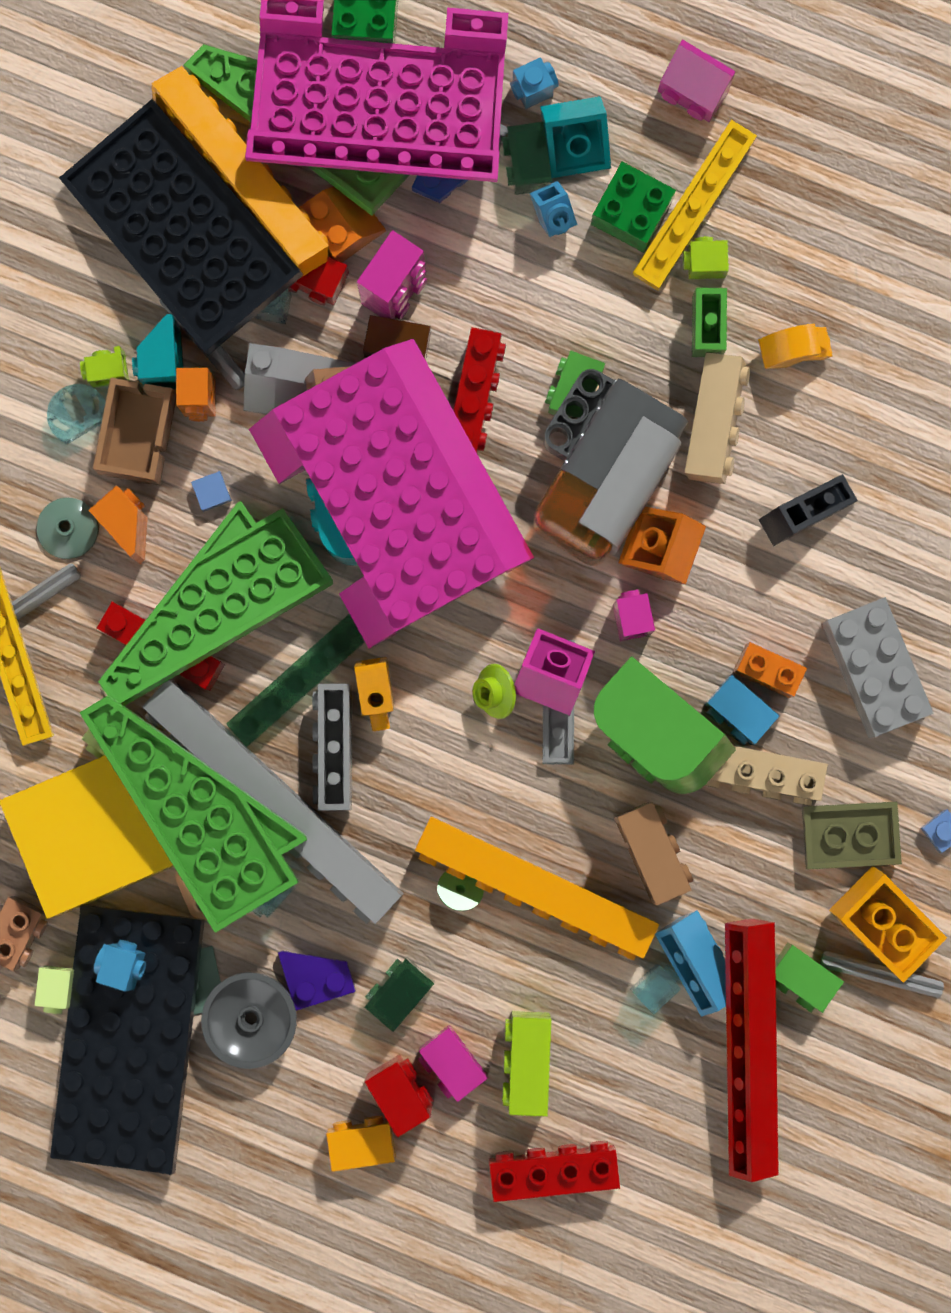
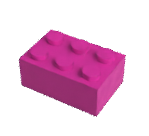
[357,230,428,320]

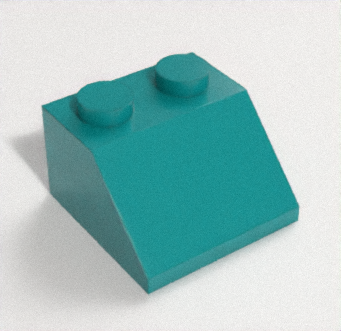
[540,96,611,178]
[132,314,183,389]

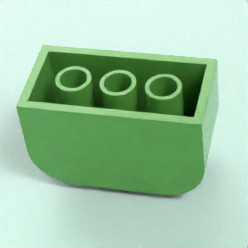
[594,656,736,794]

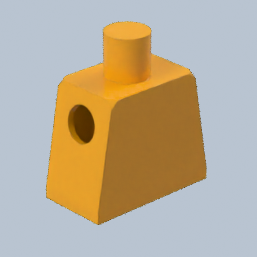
[354,657,394,731]

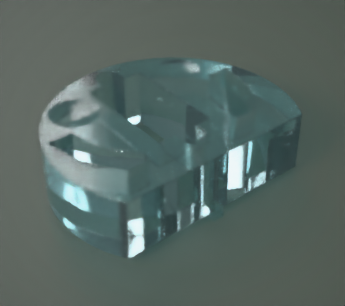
[47,384,106,444]

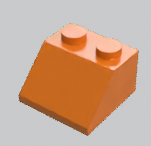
[298,187,386,262]
[88,485,148,564]
[618,507,706,585]

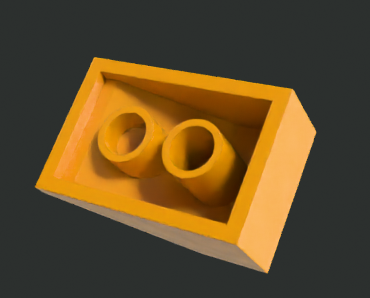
[829,866,947,983]

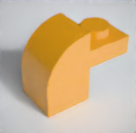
[758,324,833,369]

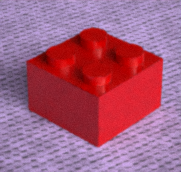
[364,1054,434,1138]

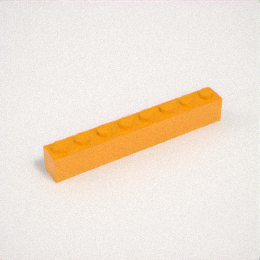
[152,66,329,277]
[415,816,660,961]

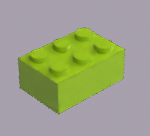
[502,1011,551,1117]

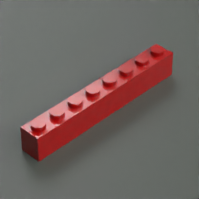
[725,919,779,1182]

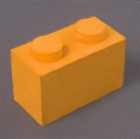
[326,1116,396,1172]

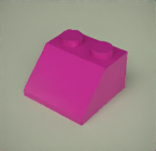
[658,39,736,123]
[514,628,595,716]

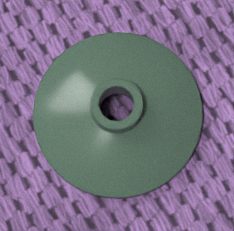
[36,498,99,559]

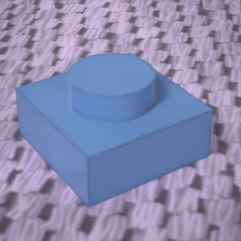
[921,809,951,853]

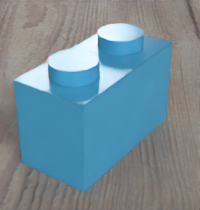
[704,675,779,745]

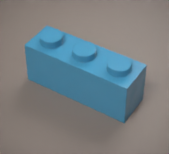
[655,910,726,1017]

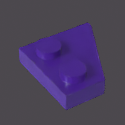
[278,950,356,1011]

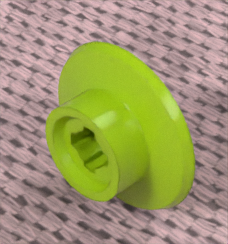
[472,664,516,719]

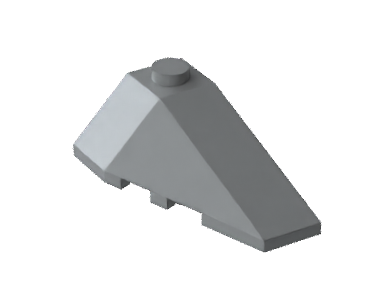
[243,343,356,414]

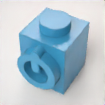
[510,57,559,109]
[530,181,578,237]
[94,940,146,991]

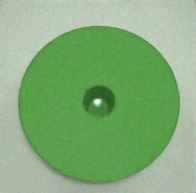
[437,871,484,911]

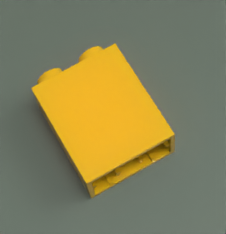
[0,755,174,919]

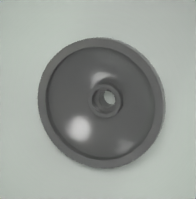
[201,972,297,1069]

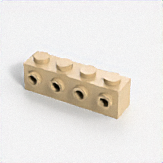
[685,353,750,484]
[705,746,828,806]

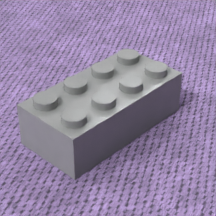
[821,597,934,738]

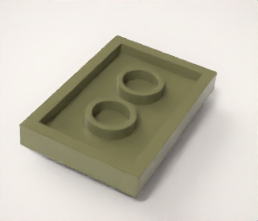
[802,801,902,869]

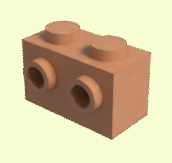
[0,896,48,971]

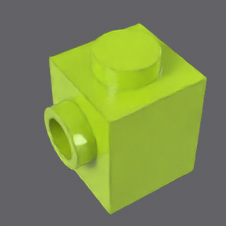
[682,236,729,279]

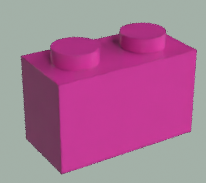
[612,590,655,642]
[418,1025,488,1102]

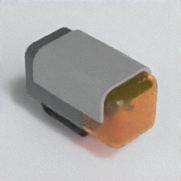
[533,369,688,566]

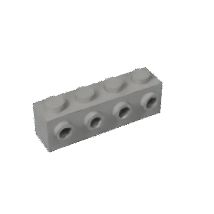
[312,684,352,810]

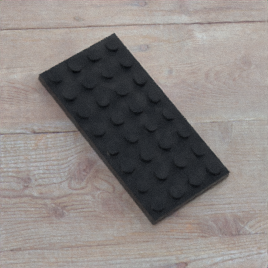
[59,99,303,356]
[50,905,205,1175]

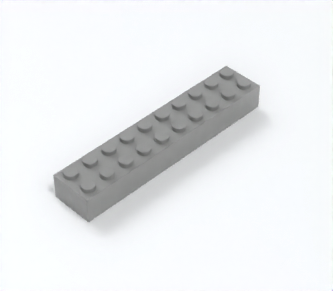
[142,680,404,924]

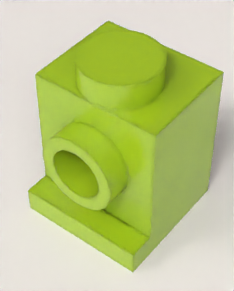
[80,346,129,388]

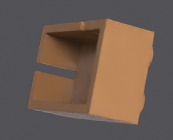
[93,378,176,486]
[613,802,693,906]

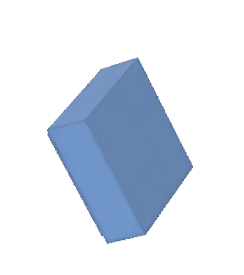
[191,471,232,512]

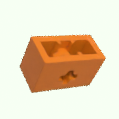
[176,368,216,422]
[733,642,807,698]

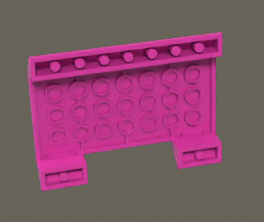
[245,0,509,182]
[249,339,534,649]

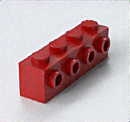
[454,327,506,455]
[489,1141,620,1202]

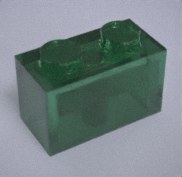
[502,122,552,195]
[364,957,435,1032]

